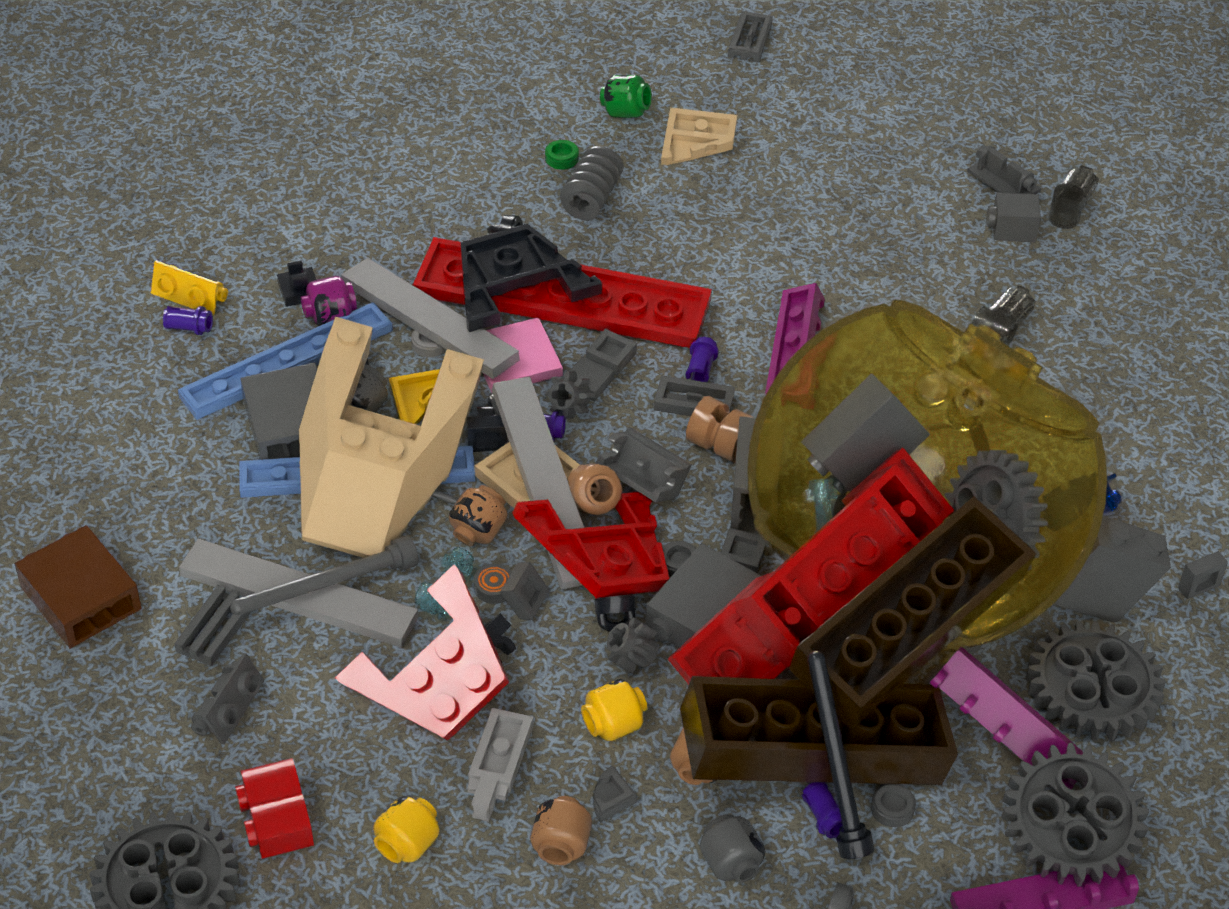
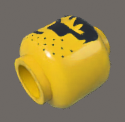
[581,679,647,741]
[373,796,440,863]

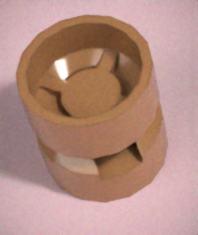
[686,396,755,463]

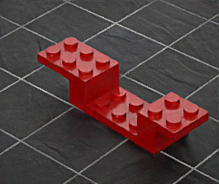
[668,447,954,685]

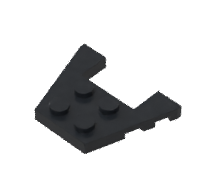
[461,224,602,332]

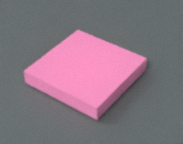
[483,318,563,393]

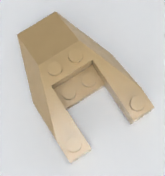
[299,317,484,558]

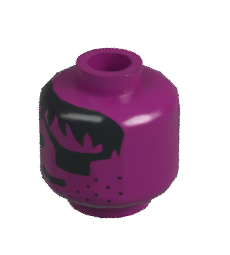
[301,276,357,326]

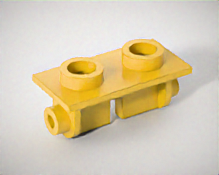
[151,260,228,315]

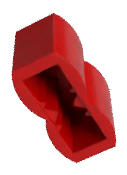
[235,758,314,859]

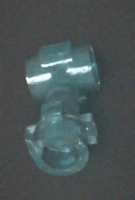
[806,479,838,538]
[415,547,474,616]

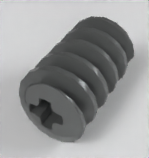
[560,146,624,221]

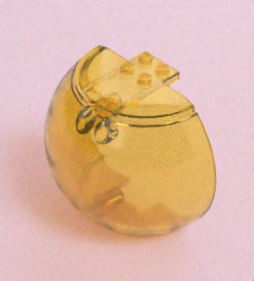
[747,300,1107,652]

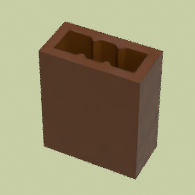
[14,525,142,649]

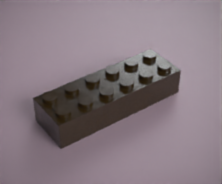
[789,496,1037,729]
[680,676,958,785]

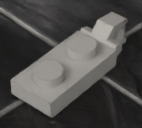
[467,708,534,822]

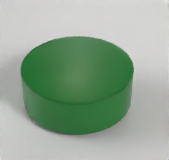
[545,140,579,170]

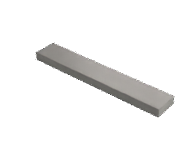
[341,258,520,379]
[492,376,584,590]
[179,539,419,648]

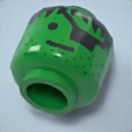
[600,75,652,118]

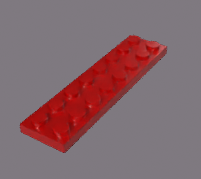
[412,237,712,348]

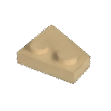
[661,107,737,165]

